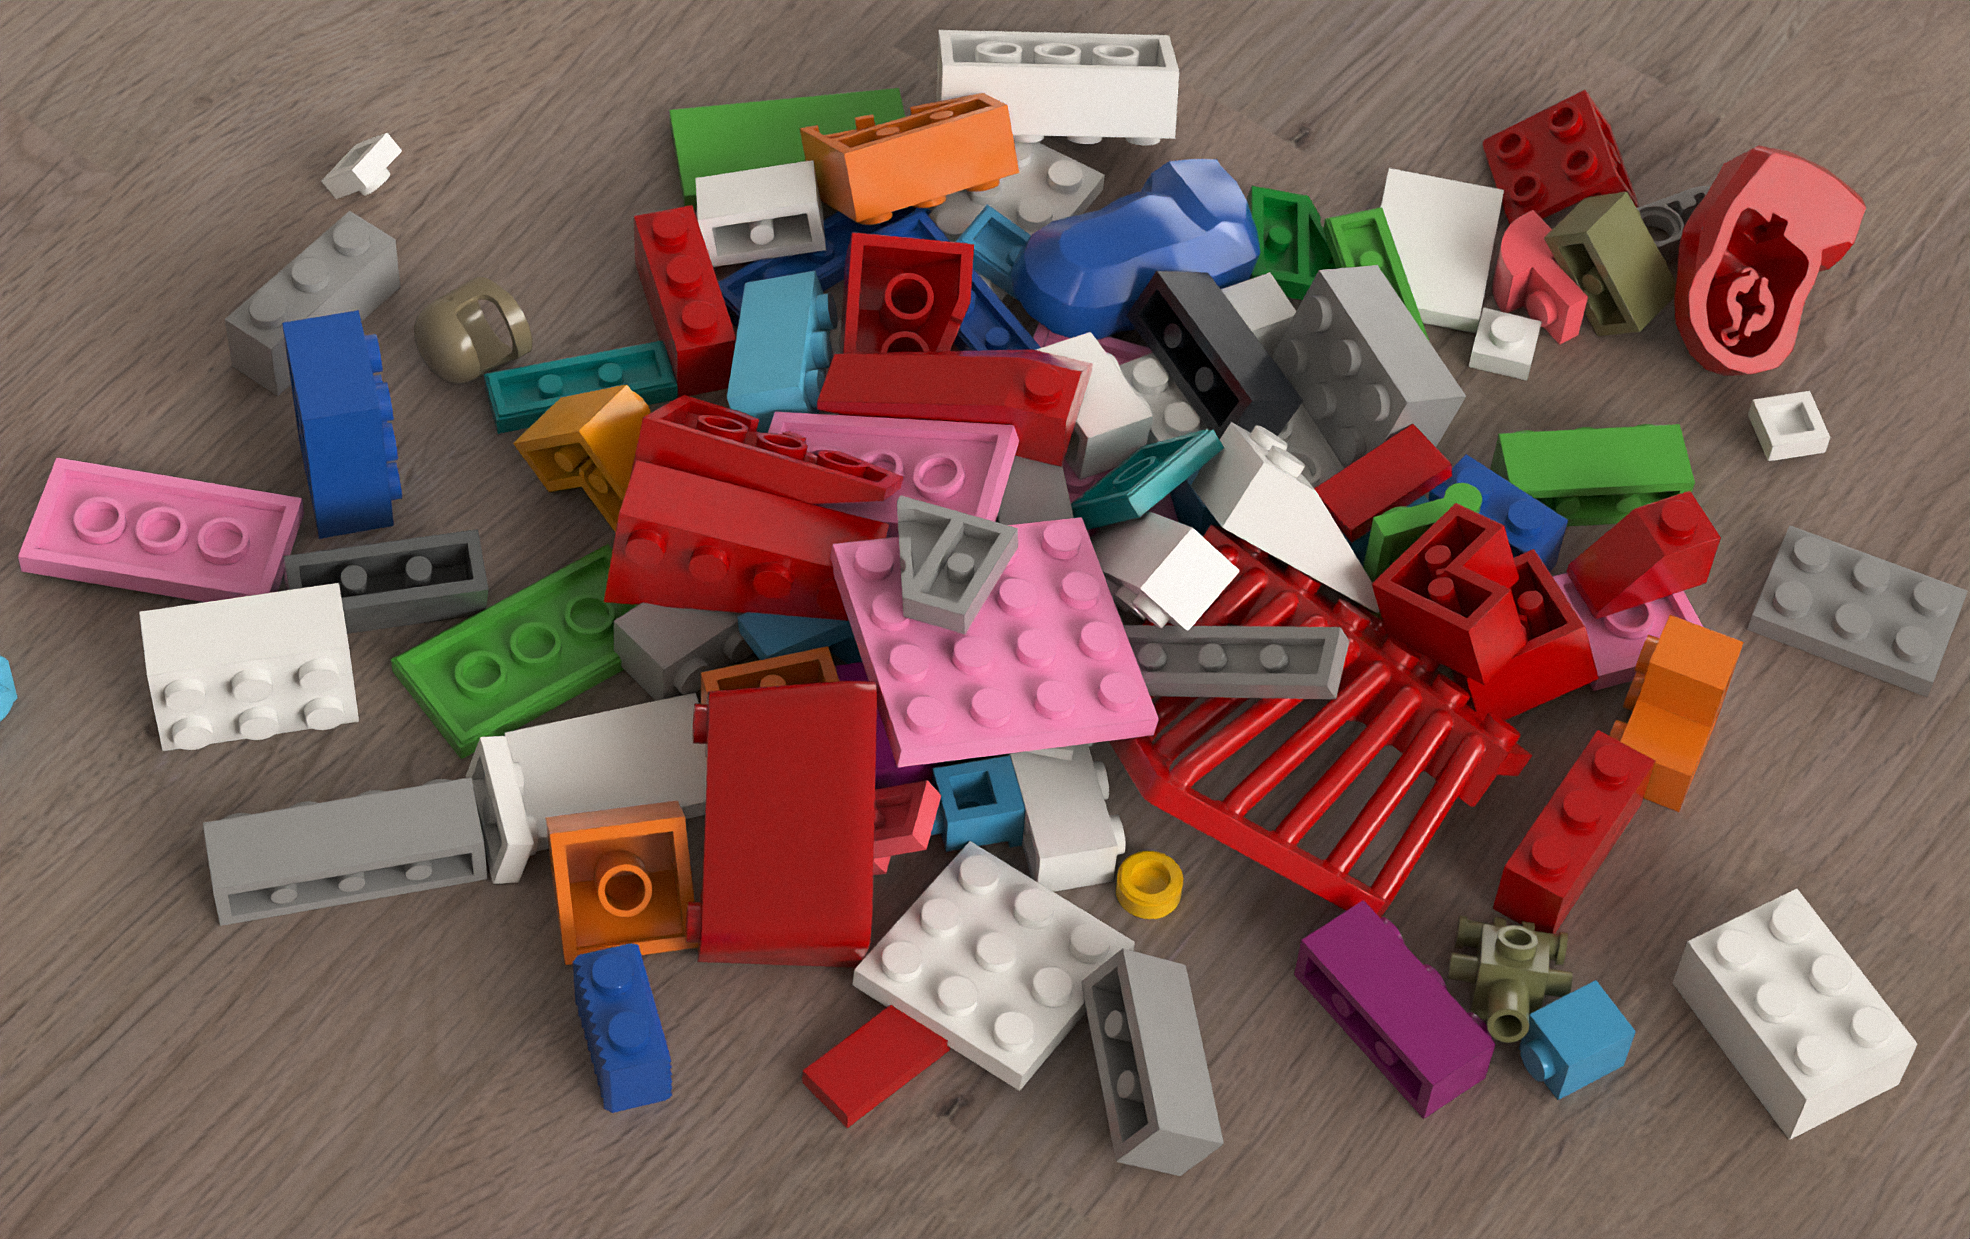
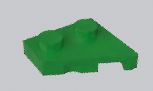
[1246,186,1336,300]

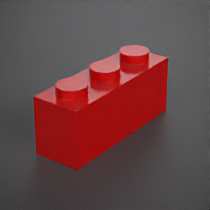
[634,205,736,398]
[1492,730,1656,934]

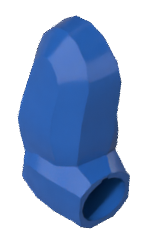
[1010,159,1260,340]

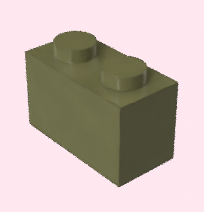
[1544,192,1676,336]

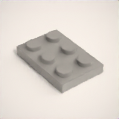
[1747,525,1968,697]

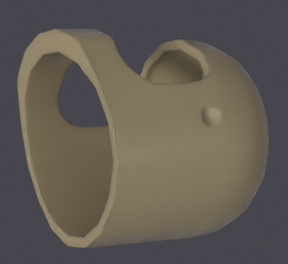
[414,276,533,384]

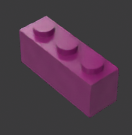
[1294,900,1495,1119]

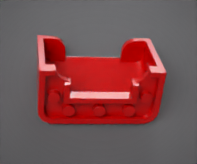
[686,681,877,968]

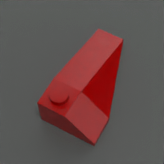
[837,232,974,415]
[817,349,1093,467]
[629,395,903,504]

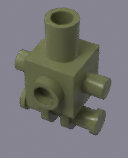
[1447,915,1573,1043]

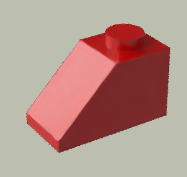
[1566,491,1721,619]

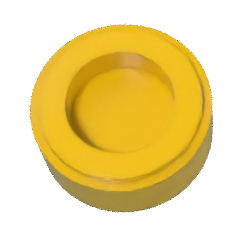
[1115,851,1183,919]

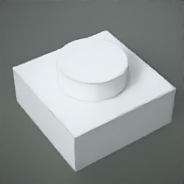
[321,133,402,199]
[1469,308,1542,381]
[1748,391,1830,461]

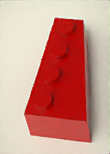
[604,460,889,621]

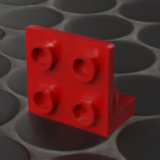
[1482,90,1640,225]

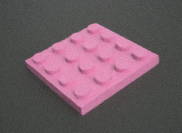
[830,517,1159,767]

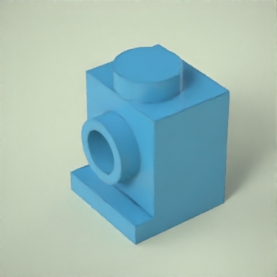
[930,755,1026,852]

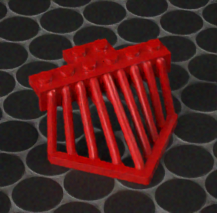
[1109,525,1533,917]

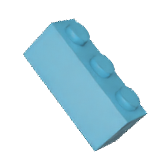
[727,271,838,433]

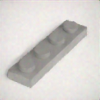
[1123,625,1349,699]

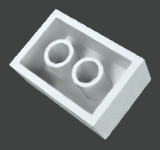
[139,583,359,751]
[1673,889,1917,1140]

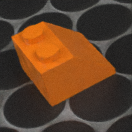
[545,800,698,965]

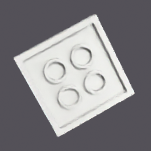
[852,841,1135,1091]

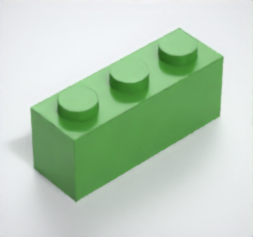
[1490,424,1695,527]

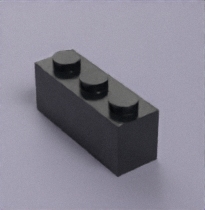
[1126,271,1304,440]

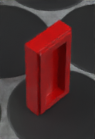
[1314,424,1452,542]
[802,1005,950,1128]

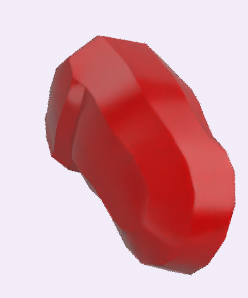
[1674,145,1866,376]

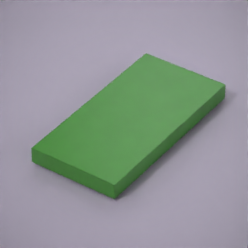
[669,88,905,209]
[391,544,638,759]

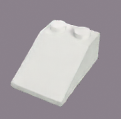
[1191,422,1380,613]

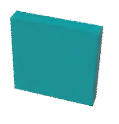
[1071,429,1224,530]

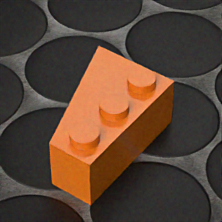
[799,93,1019,225]

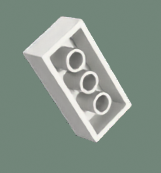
[936,30,1179,145]

